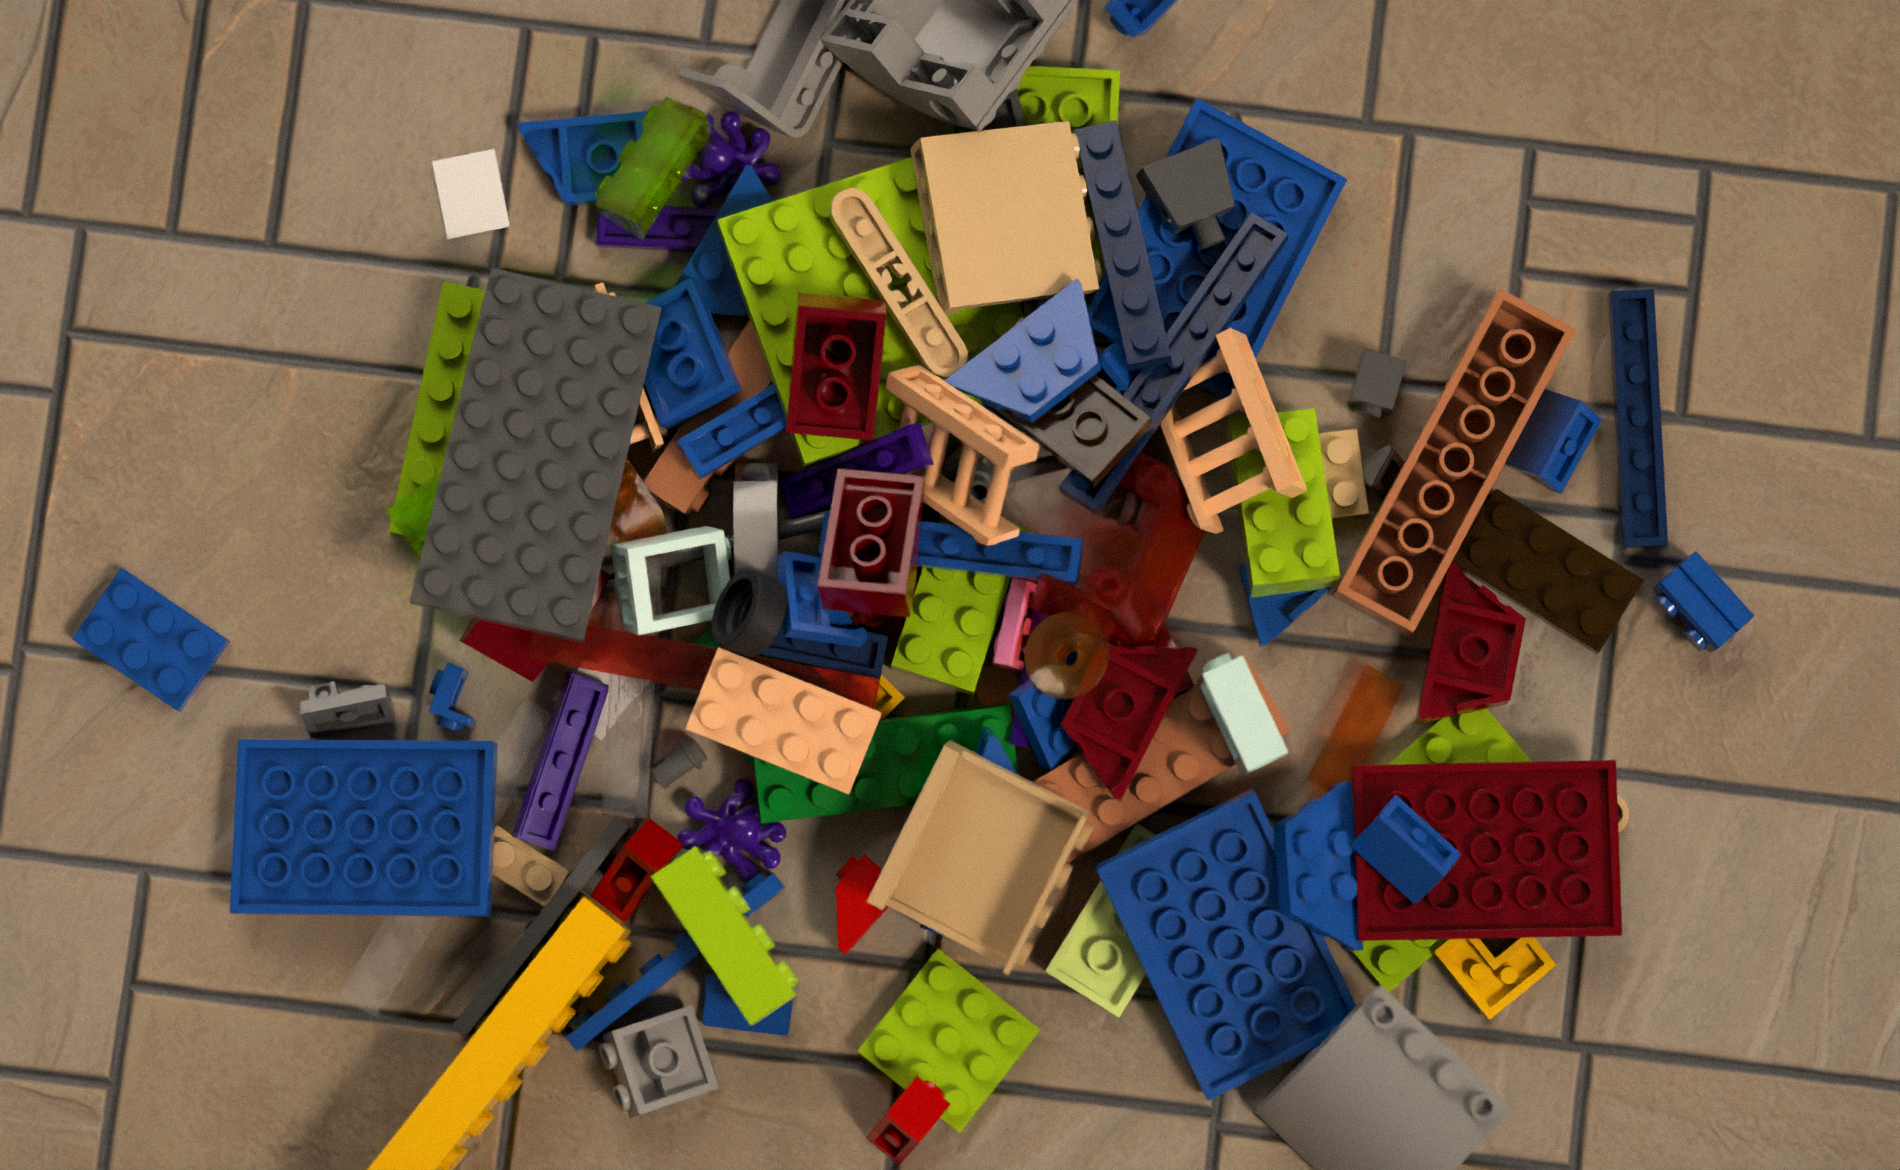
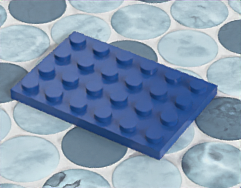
[1087,98,1347,400]
[230,739,498,917]
[1094,789,1356,1101]

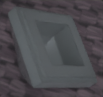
[1362,446,1404,499]

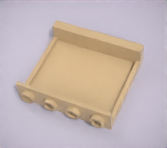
[910,121,1102,316]
[867,740,1093,975]

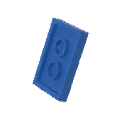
[644,277,742,430]
[72,568,230,712]

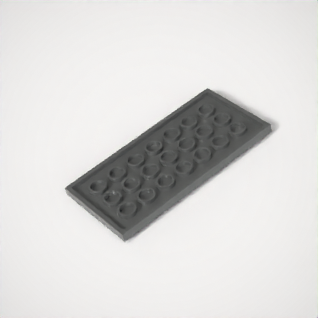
[410,267,662,643]

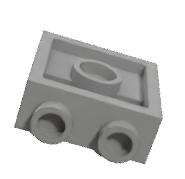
[599,1005,719,1118]

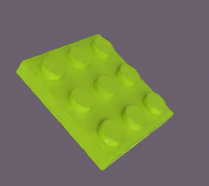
[857,948,1041,1133]

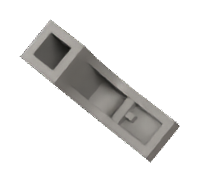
[733,463,780,580]

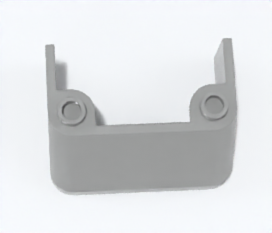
[678,0,849,138]

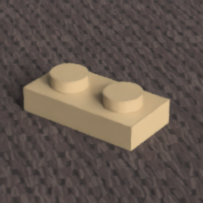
[1319,429,1369,520]
[493,825,571,907]

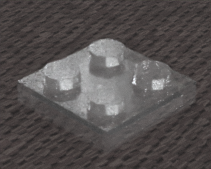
[1003,450,1116,538]

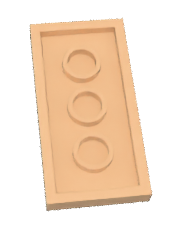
[685,647,882,795]

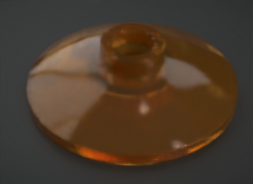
[1024,612,1109,699]

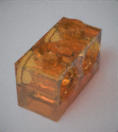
[610,459,667,543]

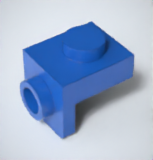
[1105,0,1179,38]
[429,663,477,733]

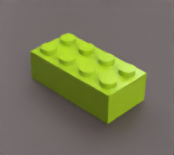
[1227,408,1340,598]
[891,514,1027,696]
[651,846,800,1025]

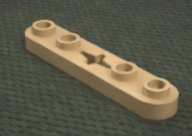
[829,188,968,380]

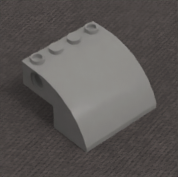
[820,0,1078,131]
[1253,985,1512,1170]

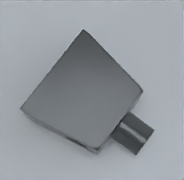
[1136,138,1234,249]

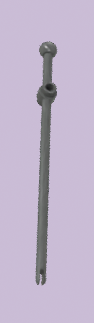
[601,455,1069,583]

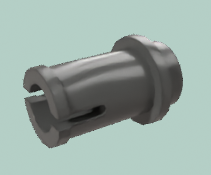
[649,738,707,789]

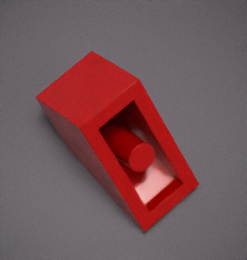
[591,818,684,923]
[835,854,889,955]
[866,1076,951,1166]

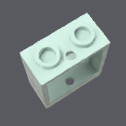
[611,526,731,635]
[1197,653,1288,776]

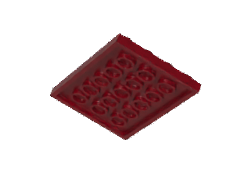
[1352,760,1622,941]

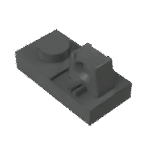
[300,681,396,737]

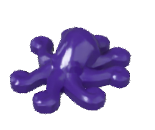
[673,111,781,207]
[677,779,786,882]

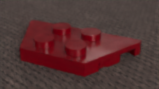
[1415,562,1526,723]
[1061,646,1198,801]

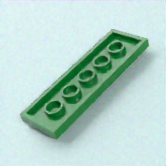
[753,703,1018,824]

